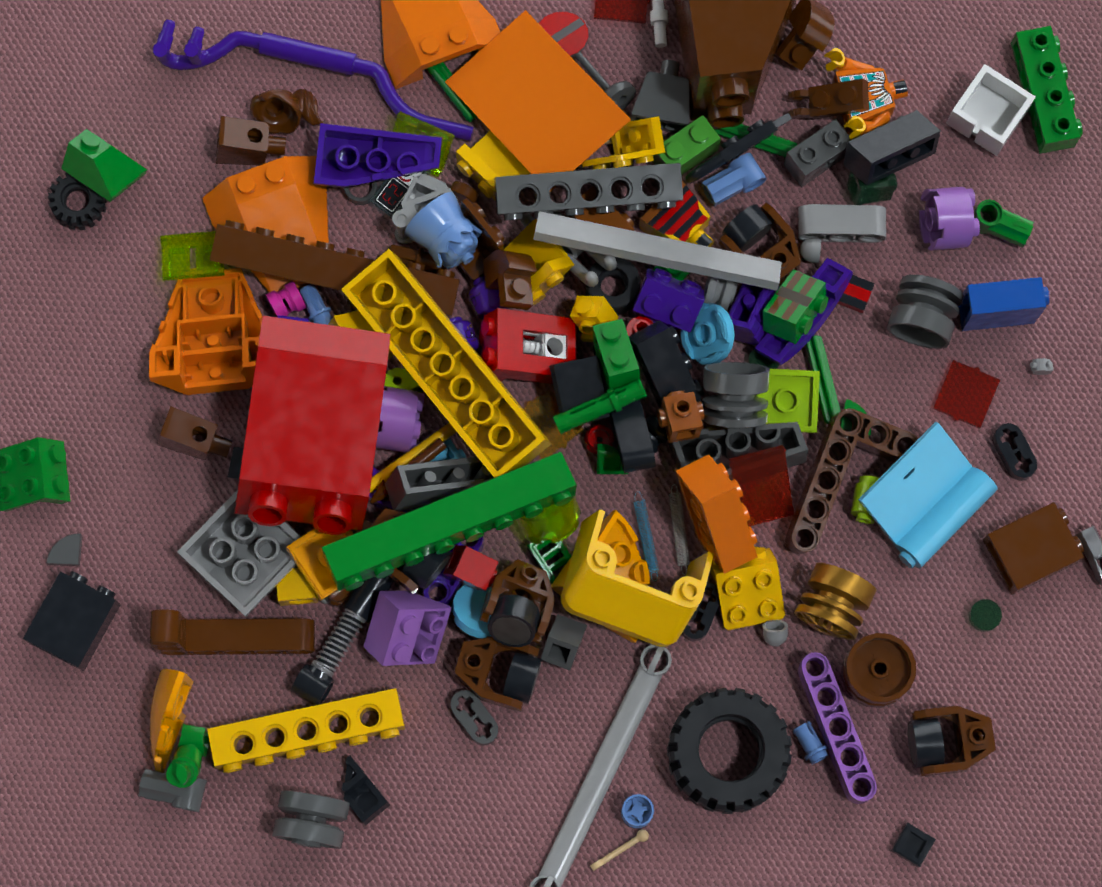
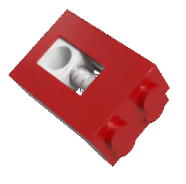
[479,308,576,384]

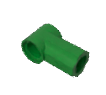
[974,199,1034,248]

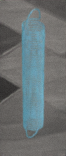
[633,491,659,581]

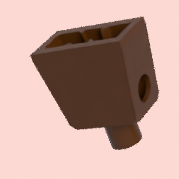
[216,116,286,166]
[158,406,233,460]

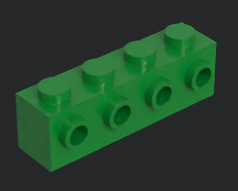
[1011,26,1083,154]

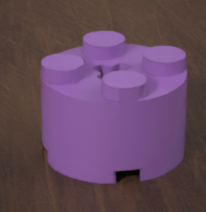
[919,187,980,250]
[376,386,425,453]

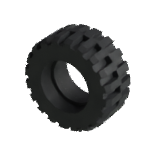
[667,688,792,814]

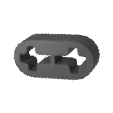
[451,690,498,746]

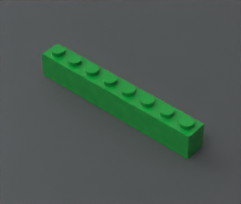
[322,452,577,591]

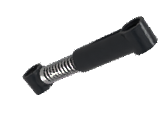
[291,565,404,705]

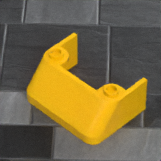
[561,509,714,647]

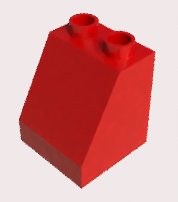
[235,315,391,535]

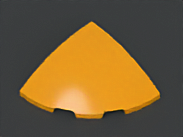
[551,510,650,643]
[150,669,194,773]

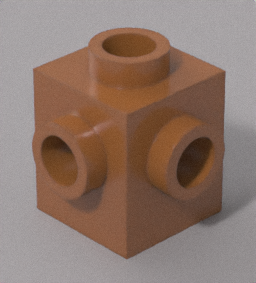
[657,391,704,443]

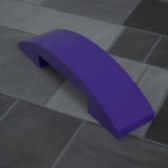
[755,258,853,365]

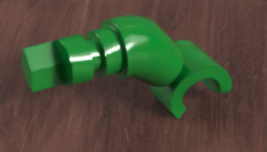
[166,724,210,788]

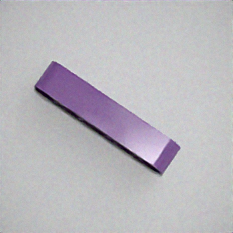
[798,652,877,804]

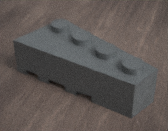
[668,422,808,484]

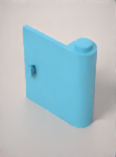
[858,422,998,569]

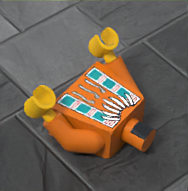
[824,48,908,140]

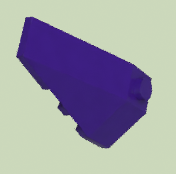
[314,123,442,188]

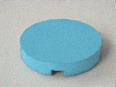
[680,303,735,365]
[451,585,491,639]

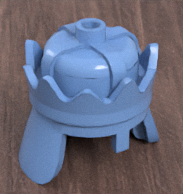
[405,192,483,269]

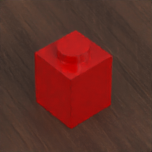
[443,545,498,591]

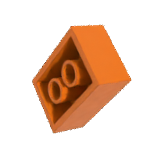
[676,454,758,574]

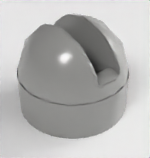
[800,238,822,263]
[763,620,788,647]

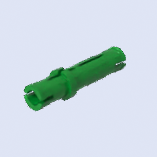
[553,378,648,435]

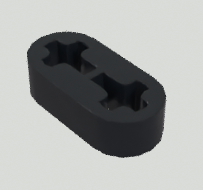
[992,423,1037,481]
[682,582,719,641]

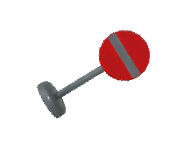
[539,11,636,110]

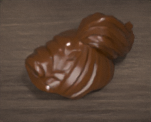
[250,89,323,134]

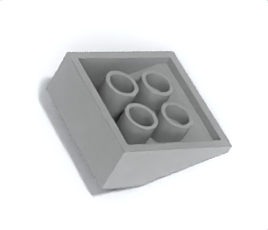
[177,490,301,617]

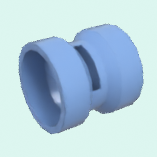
[621,794,654,829]

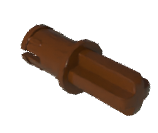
[389,244,447,273]

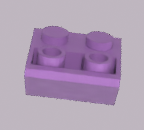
[363,590,451,666]

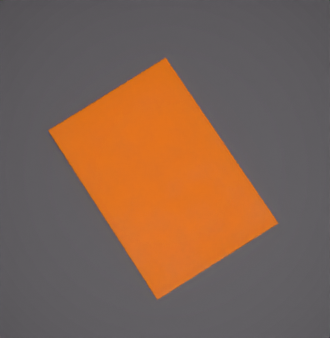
[445,10,631,192]

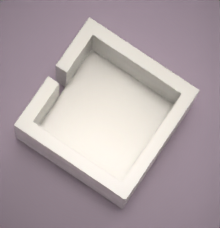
[946,64,1036,156]

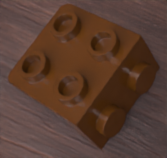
[458,198,505,283]

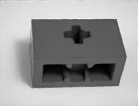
[784,119,851,188]

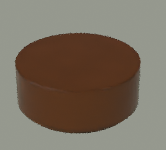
[450,181,480,204]

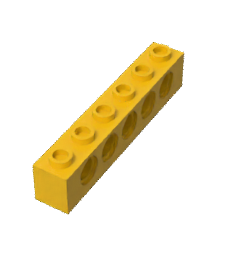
[207,688,405,773]

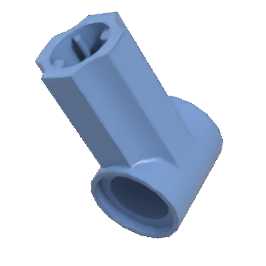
[701,153,767,207]

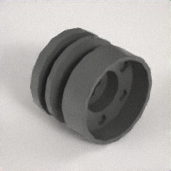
[886,275,964,349]
[702,362,770,428]

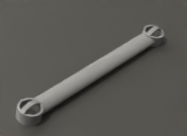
[530,645,672,887]

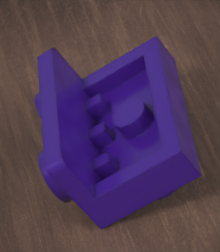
[633,268,705,332]

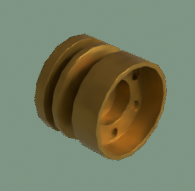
[794,563,877,640]

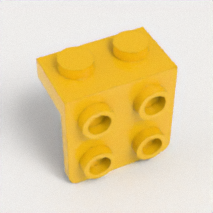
[582,116,665,169]
[456,131,531,201]
[504,219,574,305]
[710,547,785,630]

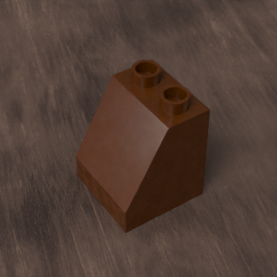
[674,0,796,129]

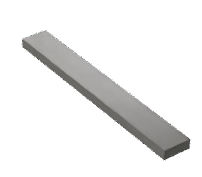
[533,211,782,290]

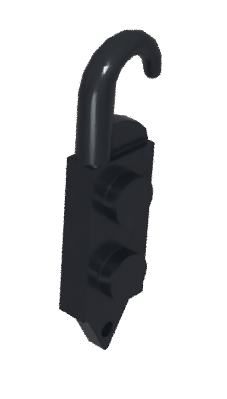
[685,113,792,184]

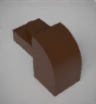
[776,0,835,71]
[483,250,537,310]

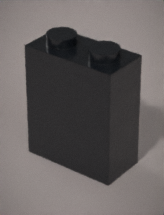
[23,571,121,671]

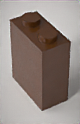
[983,502,1084,595]

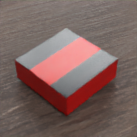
[837,275,875,313]

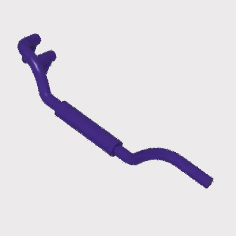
[153,19,474,141]

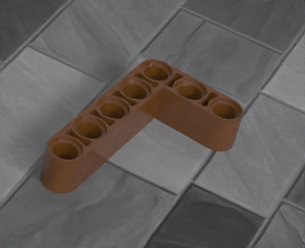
[785,408,918,554]
[150,609,315,655]

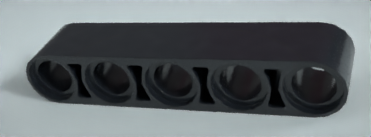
[593,343,656,473]

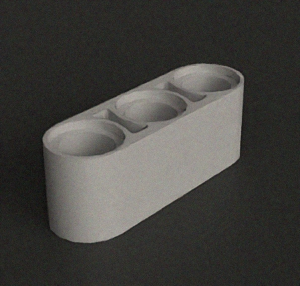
[798,204,887,243]

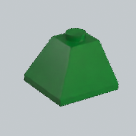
[61,129,147,202]

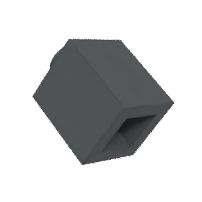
[541,614,587,670]

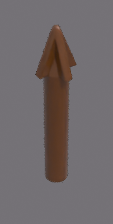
[370,438,447,504]

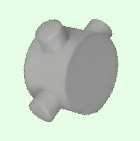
[1030,358,1054,375]

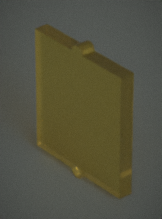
[524,388,584,459]

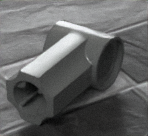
[138,769,207,812]

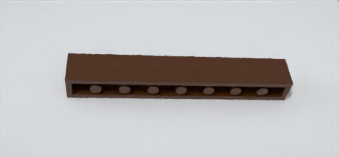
[209,220,460,316]

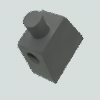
[631,60,689,133]

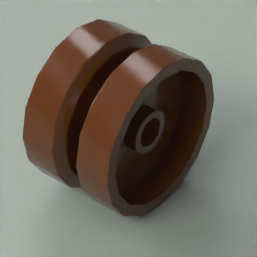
[841,633,916,708]

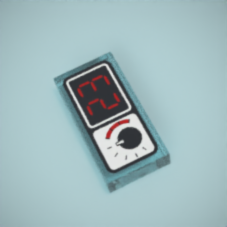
[370,170,431,218]

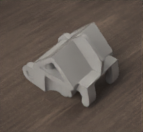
[392,174,459,244]

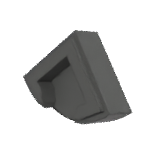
[47,534,82,566]

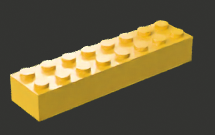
[341,249,552,478]

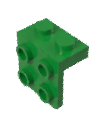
[0,437,71,512]

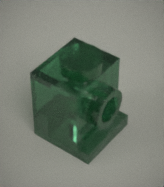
[847,172,897,205]

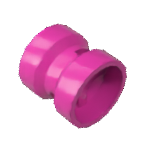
[265,281,307,317]

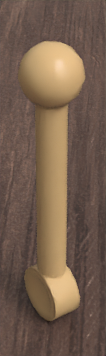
[590,829,649,871]

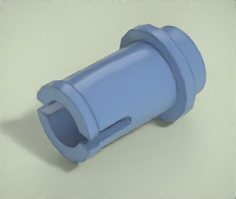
[792,721,828,765]

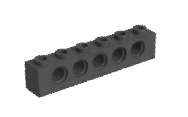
[494,163,683,221]

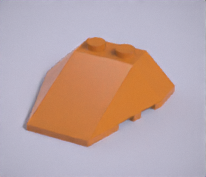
[381,0,500,90]
[202,156,329,292]
[149,268,262,395]

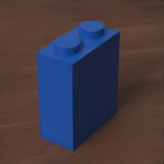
[958,277,1049,331]

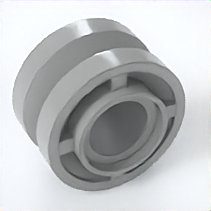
[704,276,738,311]

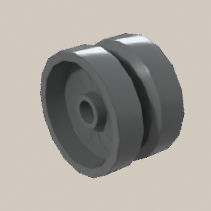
[272,790,350,849]

